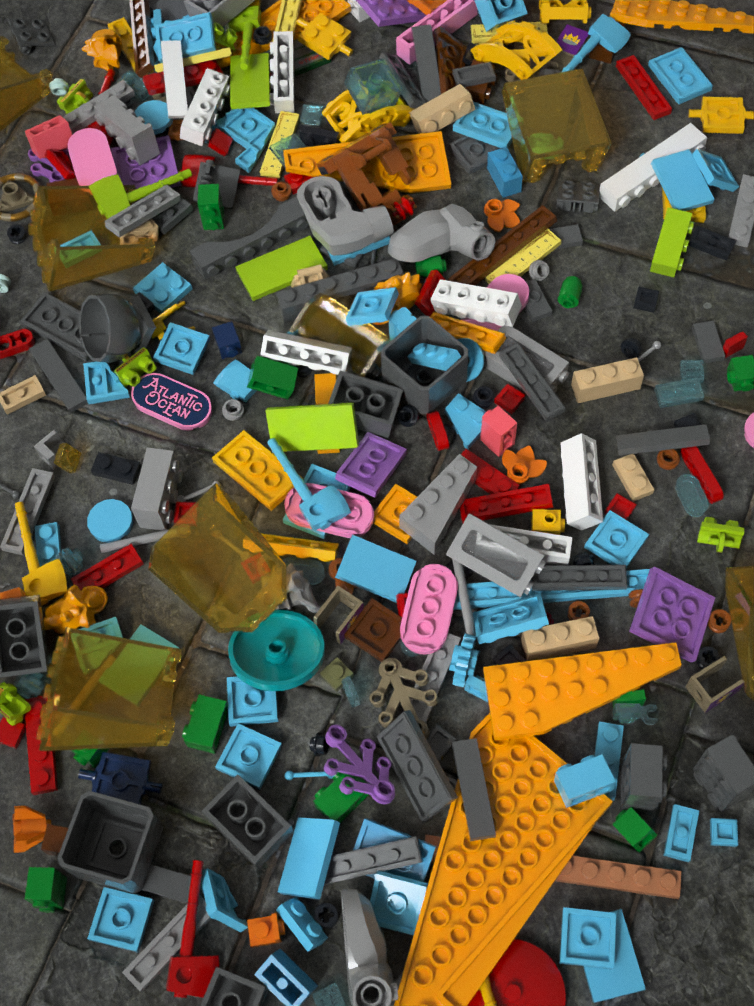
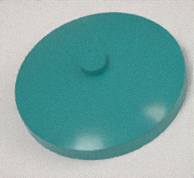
[228,610,325,691]

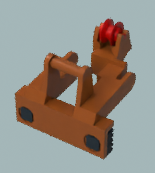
[316,122,417,225]

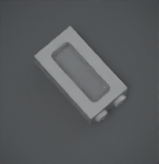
[482,325,569,392]
[446,513,546,597]

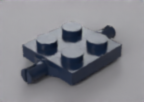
[78,752,163,805]

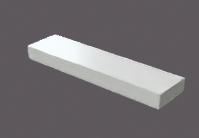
[161,40,188,119]

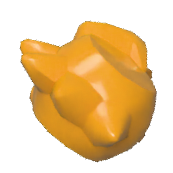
[82,29,122,71]
[373,272,422,325]
[43,585,108,634]

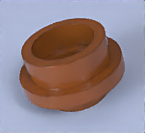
[271,182,292,201]
[657,449,680,470]

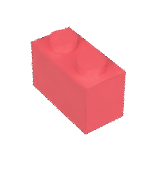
[25,115,72,159]
[480,405,517,457]

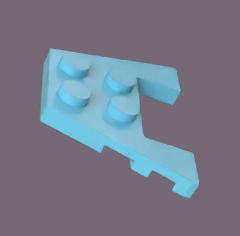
[204,108,276,173]

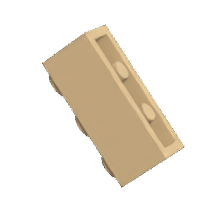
[409,84,476,134]
[571,357,644,403]
[521,616,599,661]

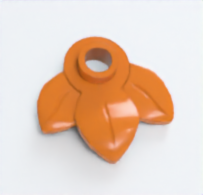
[484,199,520,232]
[502,446,547,484]

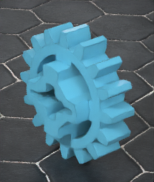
[449,633,479,687]

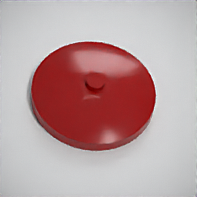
[467,939,566,1006]

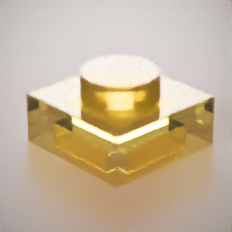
[54,443,82,474]

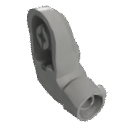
[297,176,394,256]
[388,204,495,262]
[341,889,398,1006]

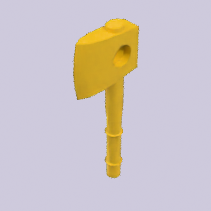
[15,502,67,605]

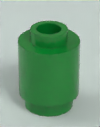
[415,255,446,278]
[558,276,583,308]

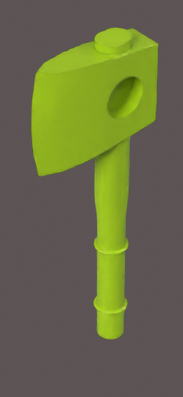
[225,5,261,70]
[89,169,192,219]

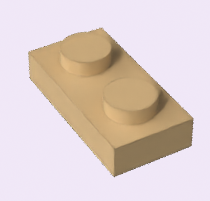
[0,375,46,415]
[612,454,654,502]

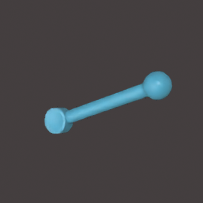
[284,771,335,780]

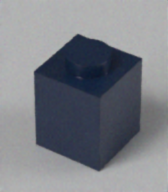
[212,321,242,359]

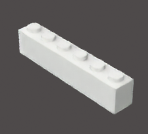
[599,123,707,212]

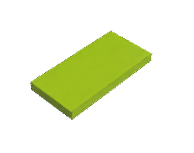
[230,53,270,109]
[235,236,328,301]
[265,403,359,452]

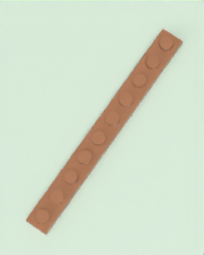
[425,835,681,899]

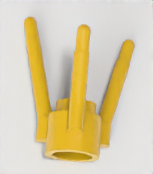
[151,301,195,340]

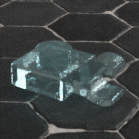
[612,703,657,725]

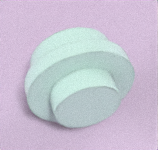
[49,78,69,96]

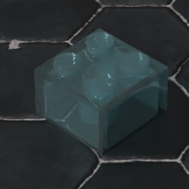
[344,58,403,115]

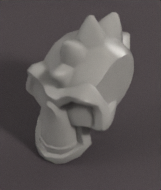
[256,563,320,613]

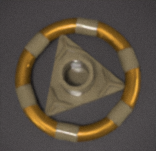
[0,173,43,222]

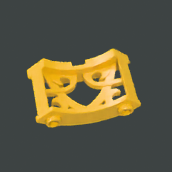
[539,0,591,23]
[471,20,563,82]
[322,79,414,143]

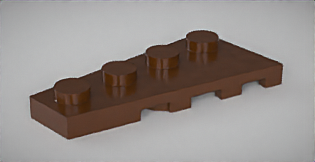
[435,26,467,94]

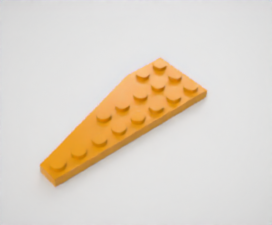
[216,0,351,69]
[610,0,754,33]
[283,131,452,193]
[483,642,682,741]

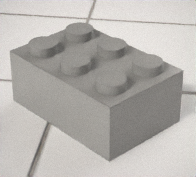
[131,447,183,531]

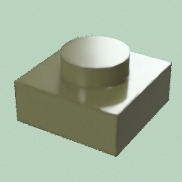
[320,657,354,692]

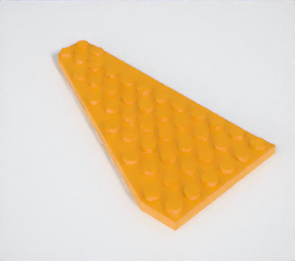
[394,713,613,1006]

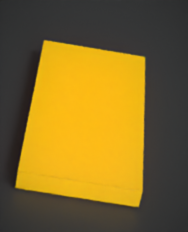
[212,430,303,511]

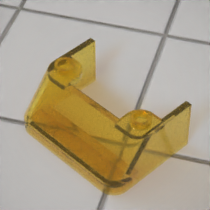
[289,293,390,377]

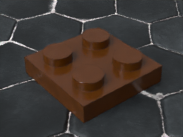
[344,598,402,662]

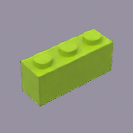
[650,207,694,277]

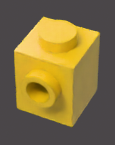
[531,509,565,535]

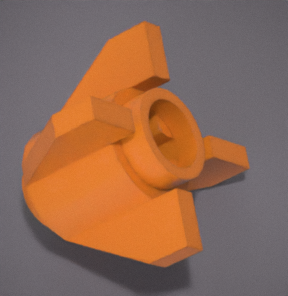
[13,805,51,853]

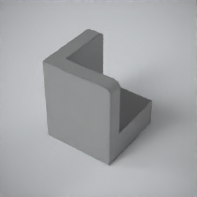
[34,430,73,470]

